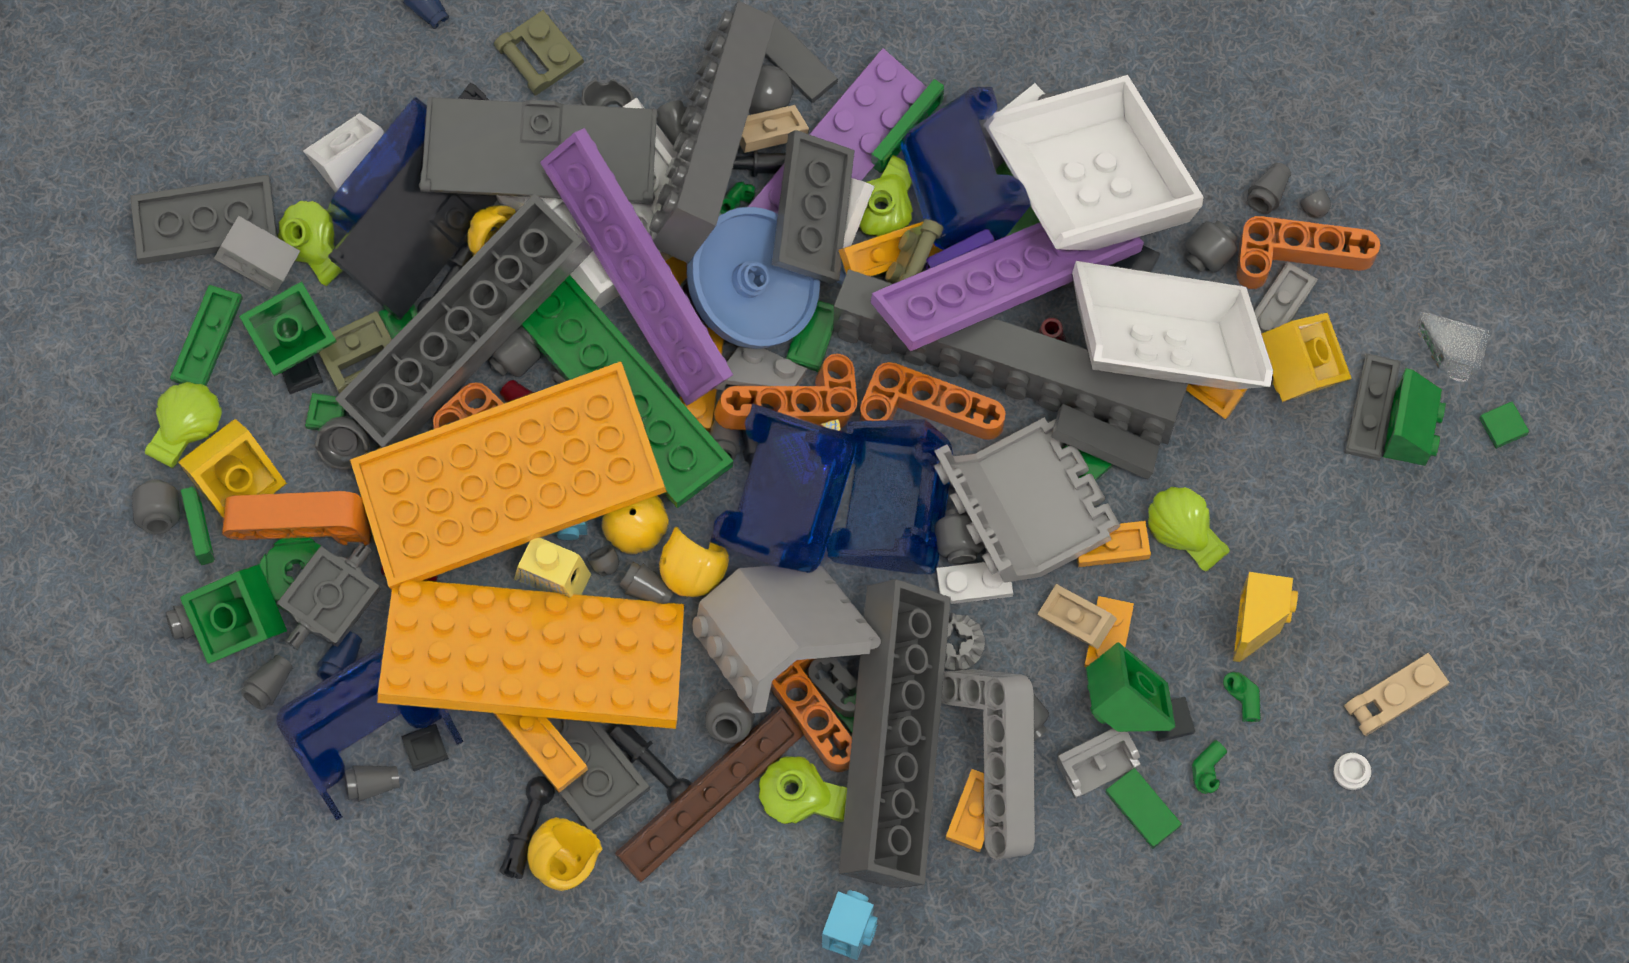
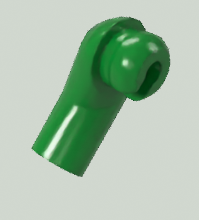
[720,181,756,214]
[1223,672,1261,722]
[1192,740,1227,794]

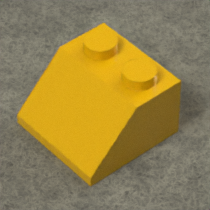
[1261,313,1352,402]
[178,419,287,518]
[1233,572,1298,662]

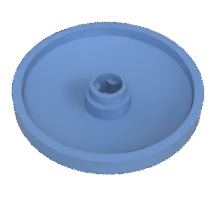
[687,207,820,349]

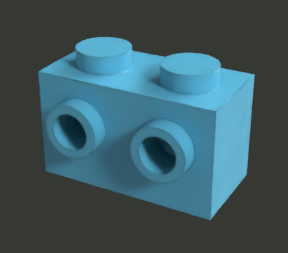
[822,890,878,960]

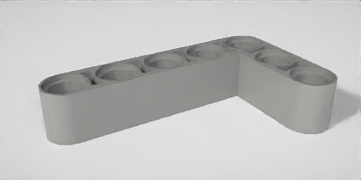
[941,669,1035,860]

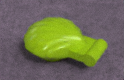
[859,155,921,236]
[278,201,343,286]
[145,382,222,468]
[1148,487,1230,571]
[759,756,847,824]

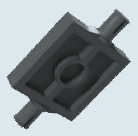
[277,542,381,650]

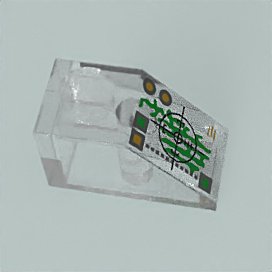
[1415,311,1491,381]

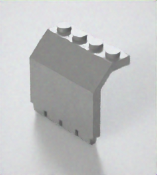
[934,417,1120,583]
[692,563,881,713]

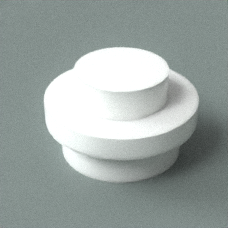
[1334,753,1371,790]

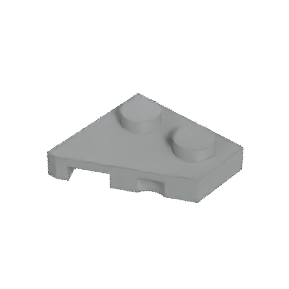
[715,346,807,390]

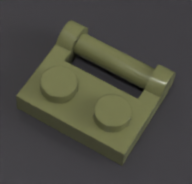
[494,10,584,96]
[885,219,944,284]
[318,311,392,394]

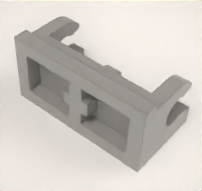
[214,216,300,292]
[1056,728,1141,799]

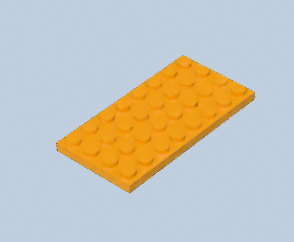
[350,362,667,590]
[377,581,684,729]

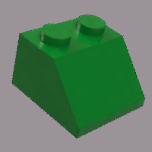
[239,282,337,377]
[1383,368,1446,466]
[180,564,287,664]
[1086,642,1175,732]

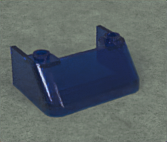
[276,644,464,821]

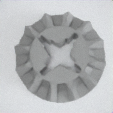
[945,612,985,671]

